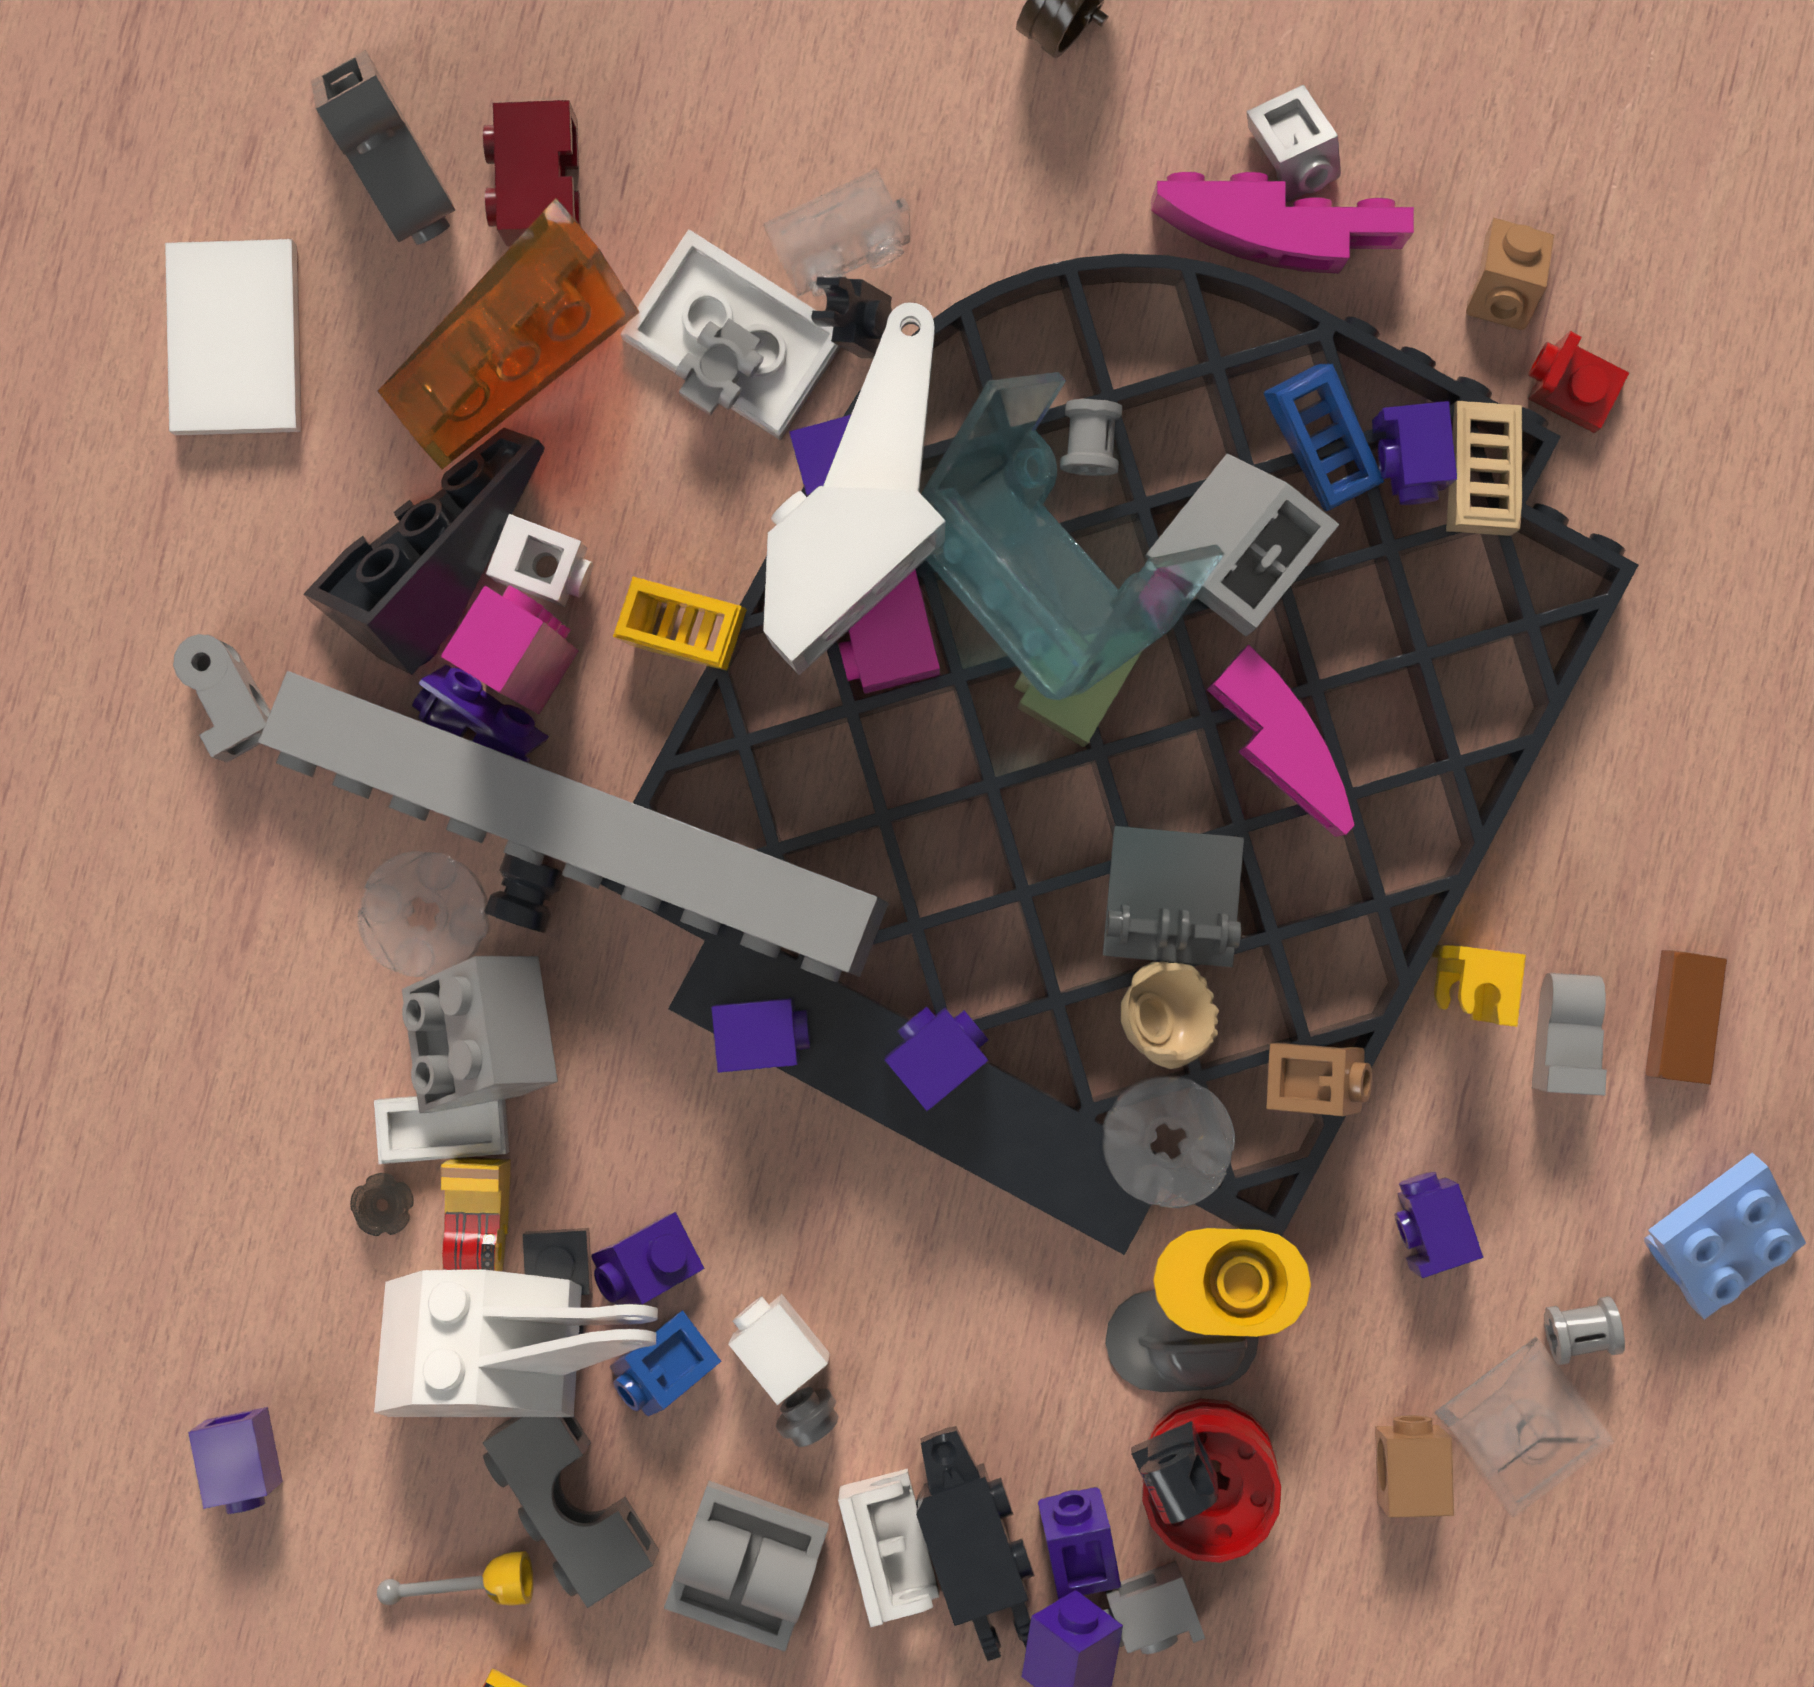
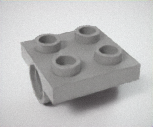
[664,1481,829,1652]

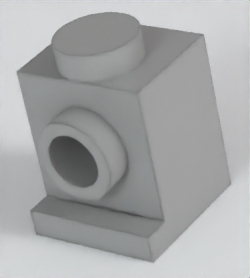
[1103,1561,1205,1654]

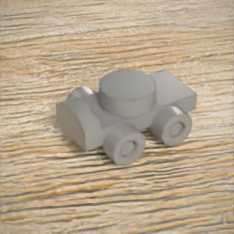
[675,318,764,415]

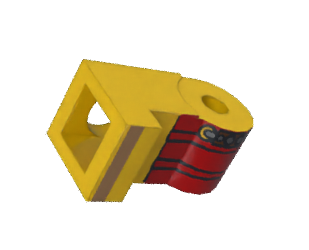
[441,1157,511,1271]

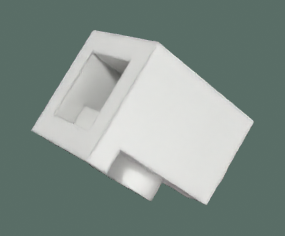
[486,514,593,607]

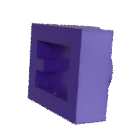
[1038,1487,1121,1600]

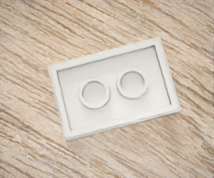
[620,229,841,440]
[165,239,301,435]

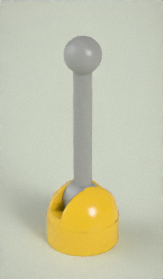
[377,1551,533,1606]

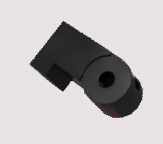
[1131,1421,1218,1524]

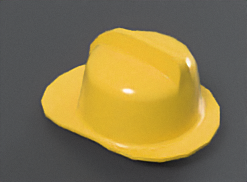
[1153,1228,1311,1337]

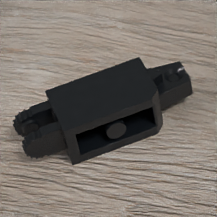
[916,1426,1035,1662]

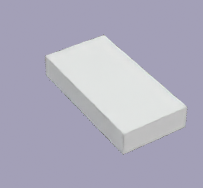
[374,1096,509,1164]

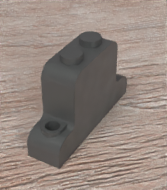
[311,50,456,245]

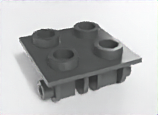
[1103,826,1244,967]

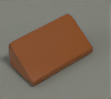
[1645,950,1727,1085]

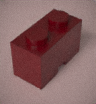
[483,100,582,246]

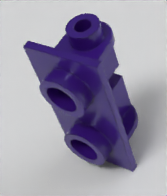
[412,664,549,763]

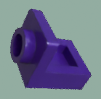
[591,1212,705,1305]

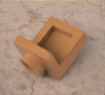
[1466,217,1554,330]

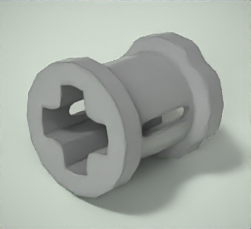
[1060,399,1122,476]
[1544,1296,1625,1365]

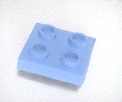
[1644,1153,1806,1320]

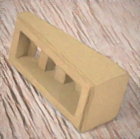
[1446,401,1522,536]

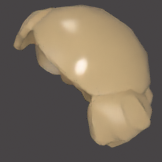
[1120,961,1219,1069]

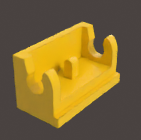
[1432,945,1526,1027]

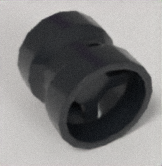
[484,853,565,933]

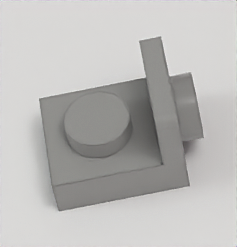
[1246,85,1341,202]

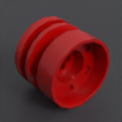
[1142,1398,1282,1563]

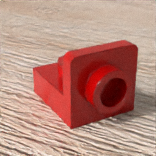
[1528,331,1629,433]

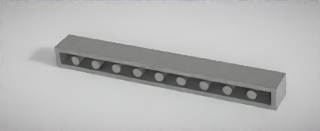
[258,671,889,982]

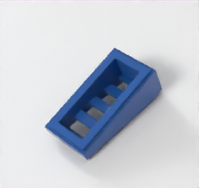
[1263,364,1384,511]

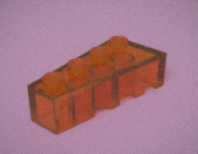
[378,198,640,470]

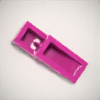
[1207,645,1355,837]

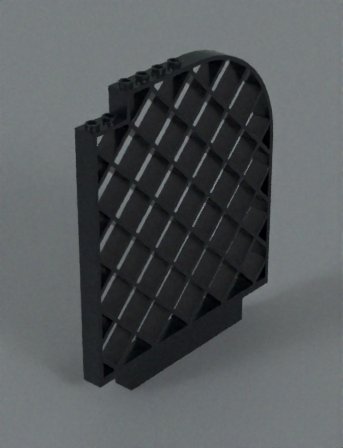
[601,254,1639,1255]

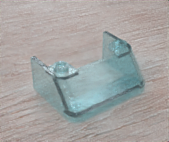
[921,372,1225,700]

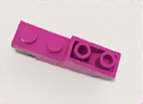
[1151,172,1414,274]

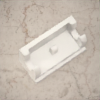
[838,1469,939,1627]

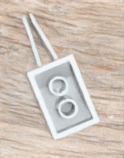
[763,303,945,675]
[374,1270,658,1417]

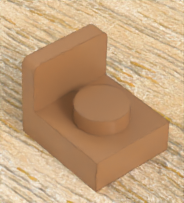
[1266,1043,1372,1116]

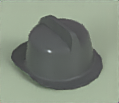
[1105,1289,1259,1392]

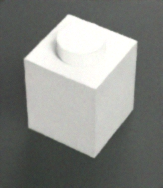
[728,1294,830,1405]

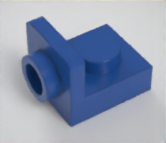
[610,1310,722,1416]

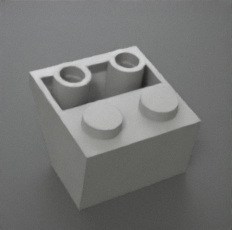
[1145,454,1339,637]
[402,956,558,1113]

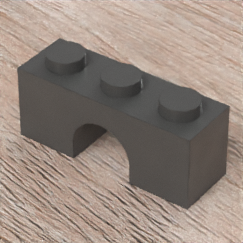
[483,1416,659,1608]

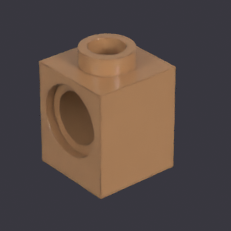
[1375,1415,1454,1518]

